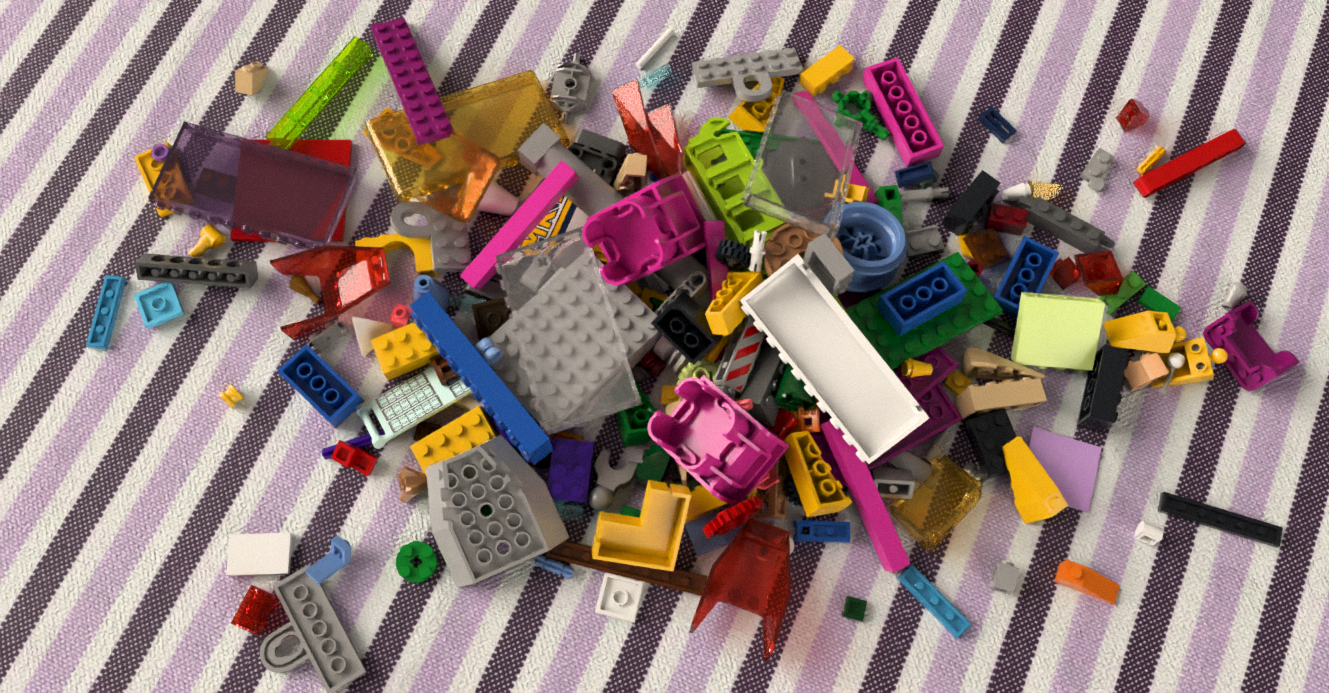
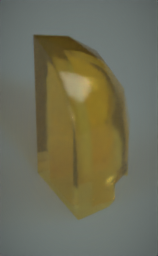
[1028,181,1063,201]

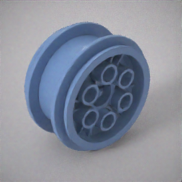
[822,202,907,293]

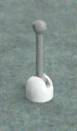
[1159,353,1186,395]

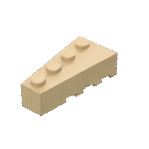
[953,377,1047,421]

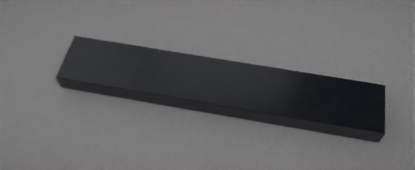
[1158,492,1283,548]

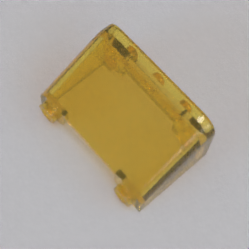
[890,455,983,553]

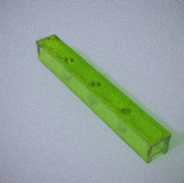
[265,36,373,155]

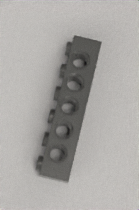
[135,253,258,288]

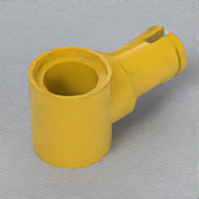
[188,224,226,257]

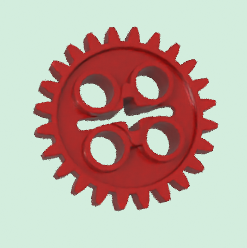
[702,496,764,539]

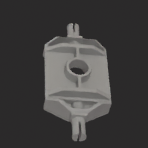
[549,53,592,124]

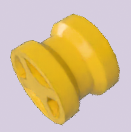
[219,384,244,408]

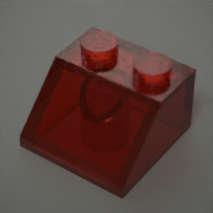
[1074,251,1124,296]

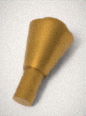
[289,274,321,304]

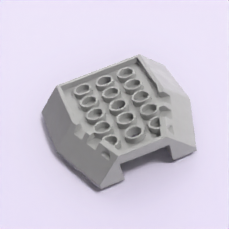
[426,435,569,587]

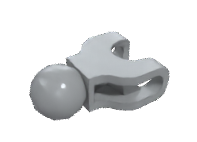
[588,448,638,511]

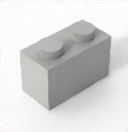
[871,467,915,499]

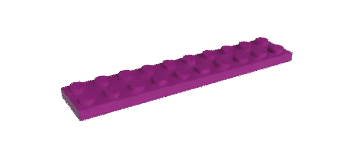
[370,18,455,145]

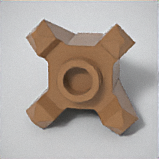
[397,466,428,503]

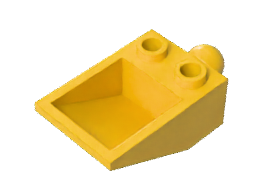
[1103,311,1186,353]
[1143,337,1228,387]

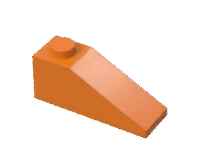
[1054,560,1119,605]

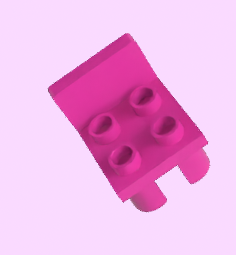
[582,172,705,285]
[648,375,789,505]

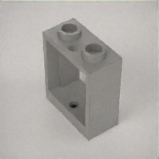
[803,233,855,296]

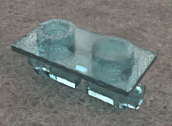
[553,499,585,522]

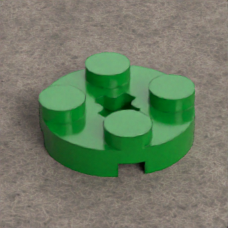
[396,541,438,583]

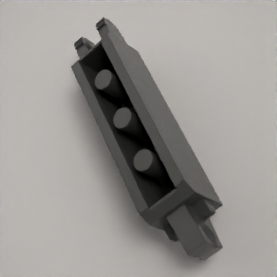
[1016,196,1115,257]

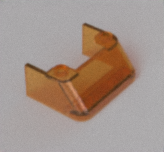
[416,131,500,223]

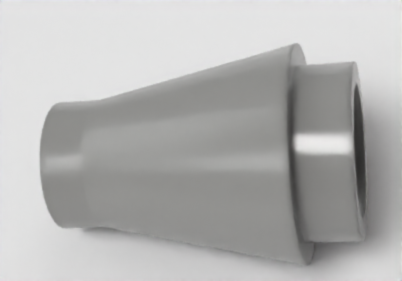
[1221,282,1248,311]

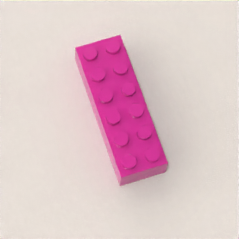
[862,57,944,168]

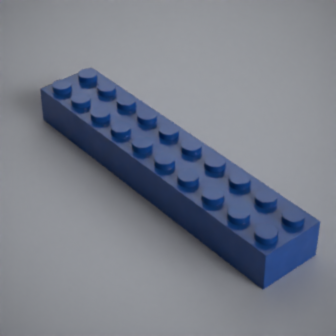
[409,292,553,465]

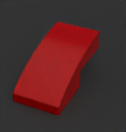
[331,440,378,476]

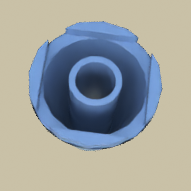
[412,275,451,312]

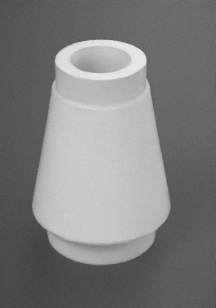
[1002,183,1031,201]

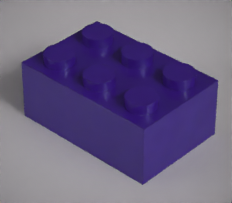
[548,438,595,503]

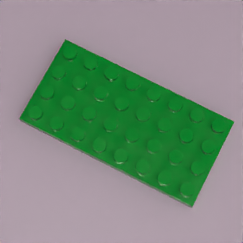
[845,252,1003,371]

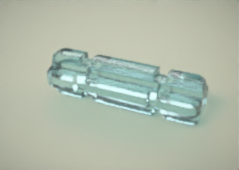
[449,295,486,308]

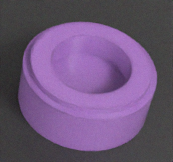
[151,144,172,163]

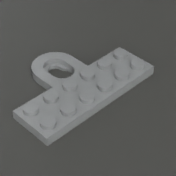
[691,48,803,102]
[390,171,471,272]
[260,564,367,693]

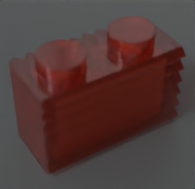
[231,585,278,635]

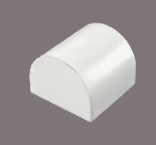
[1134,521,1163,546]

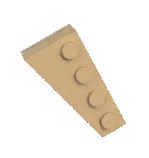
[612,153,647,198]

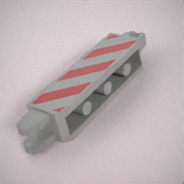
[714,314,766,399]

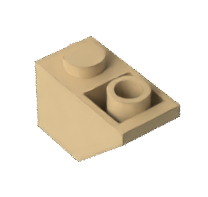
[235,62,268,95]

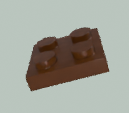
[963,227,1011,270]

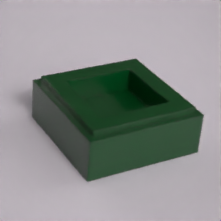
[842,596,867,622]

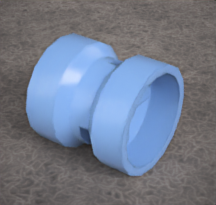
[475,337,502,365]

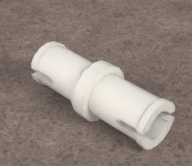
[748,230,767,272]

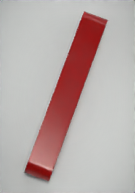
[1133,128,1246,198]

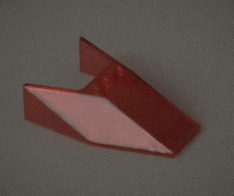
[611,79,683,180]
[270,245,391,339]
[689,518,791,662]

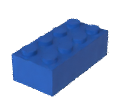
[993,236,1059,319]
[876,261,968,337]
[277,344,365,429]

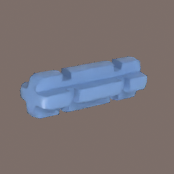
[535,555,574,579]

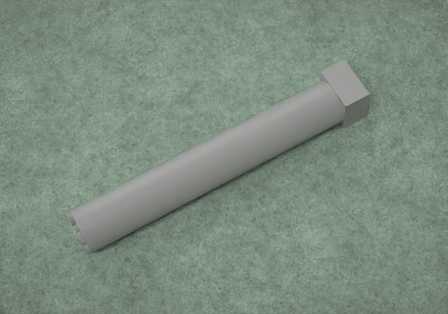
[518,123,711,312]

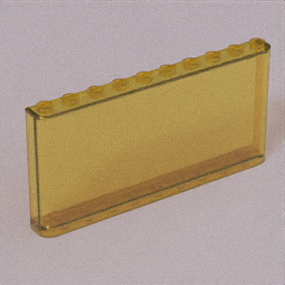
[365,70,570,203]

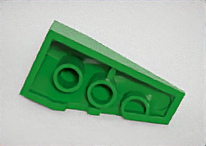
[612,372,658,447]

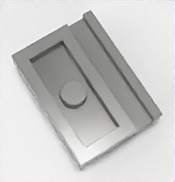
[904,225,945,259]

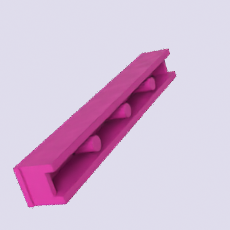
[460,160,580,290]
[820,420,910,573]

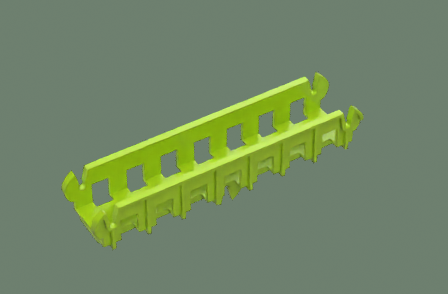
[683,117,849,316]

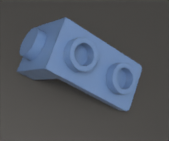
[306,535,352,585]

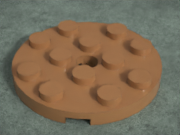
[764,220,844,277]

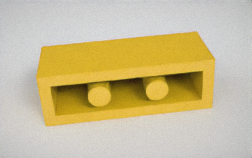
[799,44,855,97]

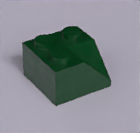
[634,444,673,488]

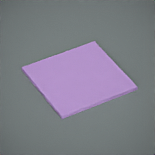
[1028,427,1102,513]

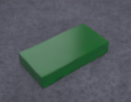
[1137,286,1181,322]

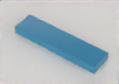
[86,275,127,350]
[896,564,972,639]

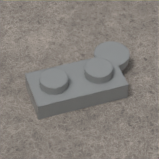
[1079,148,1115,191]

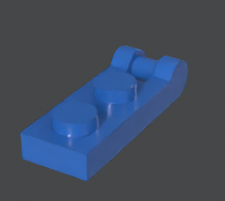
[793,520,850,543]

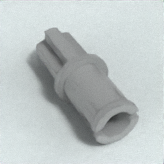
[921,429,953,465]

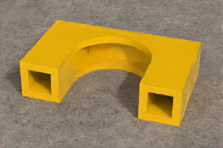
[355,234,439,289]

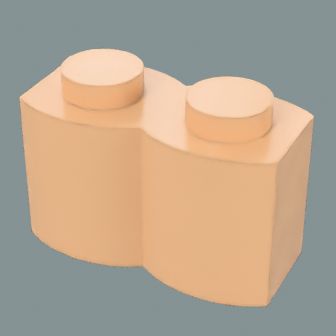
[1123,352,1169,392]

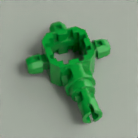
[832,90,891,141]

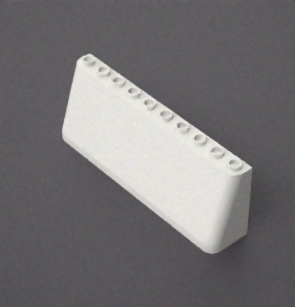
[740,254,929,464]

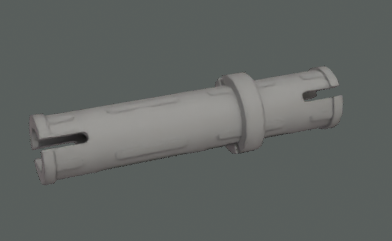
[899,187,949,202]

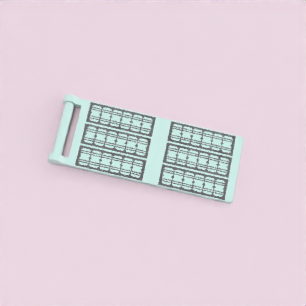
[355,340,479,449]

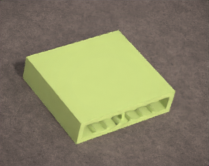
[1011,292,1105,372]

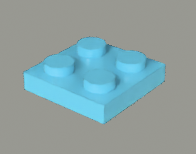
[134,282,185,330]

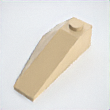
[962,347,1044,381]

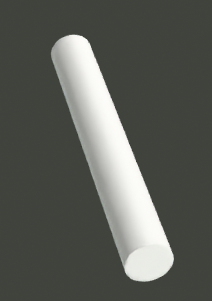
[635,29,673,69]

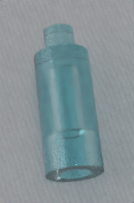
[638,64,673,88]

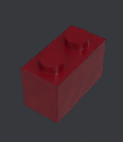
[984,203,1029,236]

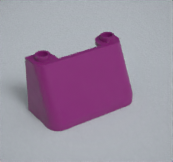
[1203,300,1300,391]

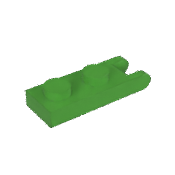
[1099,271,1146,315]

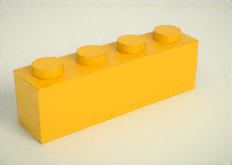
[685,484,757,523]

